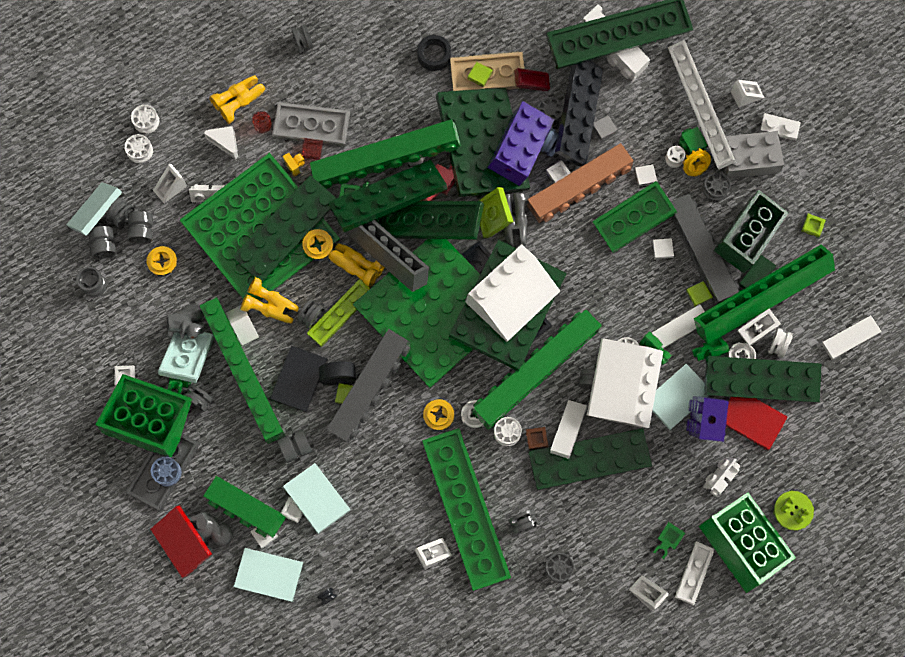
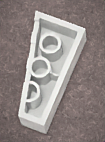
[583,4,650,81]

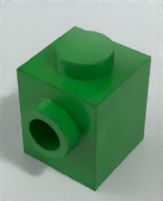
[678,127,708,155]

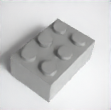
[723,131,784,179]

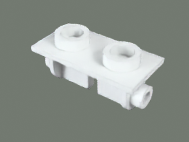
[189,184,225,203]
[703,457,740,497]

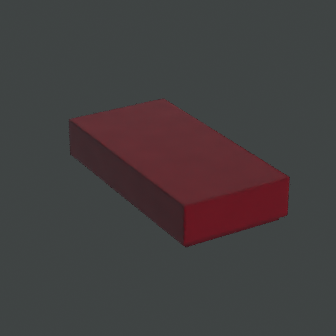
[514,68,550,91]

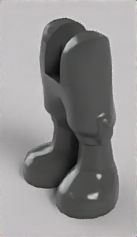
[504,193,530,247]

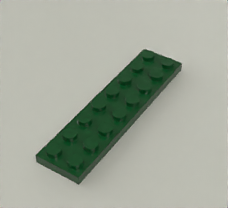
[546,0,694,69]

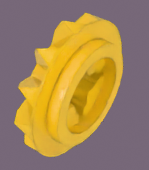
[682,148,711,176]
[303,229,333,260]
[147,246,177,276]
[423,399,454,430]

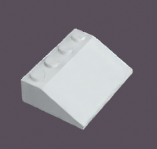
[465,244,560,342]
[587,339,663,428]

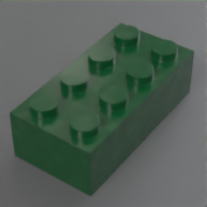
[713,190,789,274]

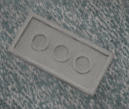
[272,102,350,146]

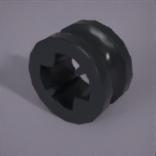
[317,588,337,606]

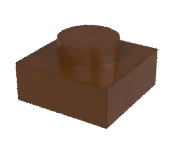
[526,427,548,450]

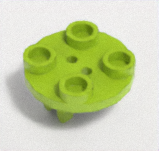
[773,491,814,531]

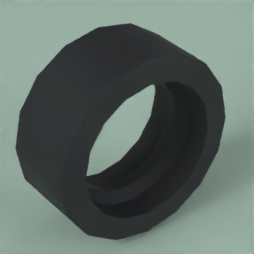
[417,35,452,71]
[319,361,356,386]

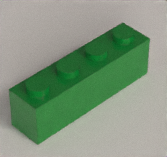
[204,476,286,538]

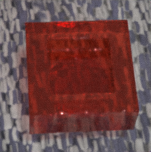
[301,138,323,160]

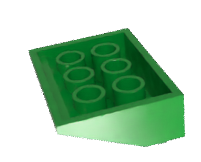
[95,374,192,458]
[699,492,796,593]

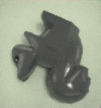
[167,304,205,339]
[188,512,233,546]

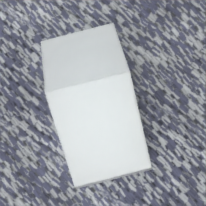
[731,80,764,108]
[204,126,238,159]
[153,164,187,203]
[226,305,259,346]
[738,309,781,346]
[415,538,452,570]
[629,575,669,611]

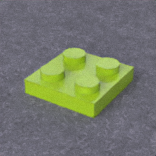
[479,187,513,238]

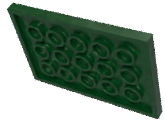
[436,88,530,197]
[448,240,567,371]

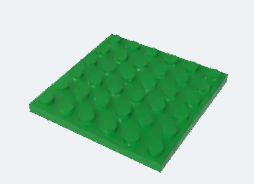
[180,152,340,301]
[353,239,480,389]

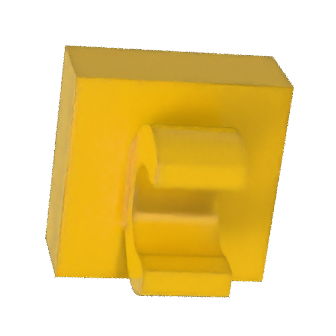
[283,153,305,177]

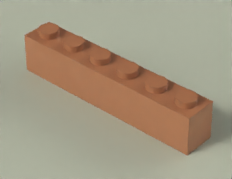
[527,143,634,223]

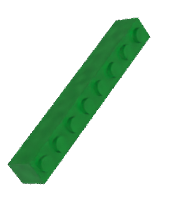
[310,119,461,189]
[694,244,835,344]
[200,297,285,444]
[472,310,602,430]

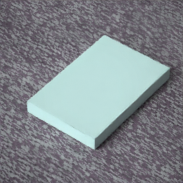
[66,182,121,235]
[158,332,214,383]
[652,364,709,430]
[283,463,350,534]
[234,548,303,602]

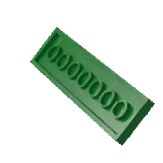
[422,428,511,591]

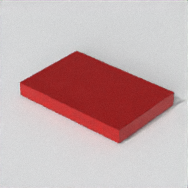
[726,397,788,451]
[150,505,212,578]

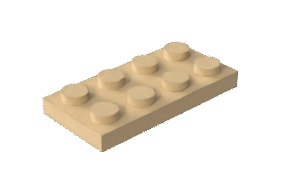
[450,52,524,91]

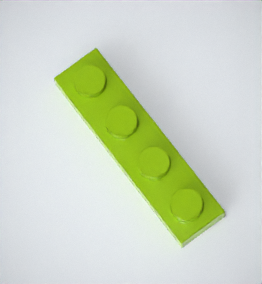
[307,279,370,347]

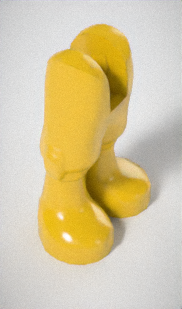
[209,75,265,124]
[328,243,385,287]
[240,277,299,324]

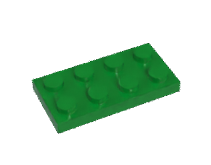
[592,181,677,253]

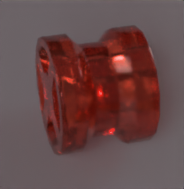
[252,111,272,133]

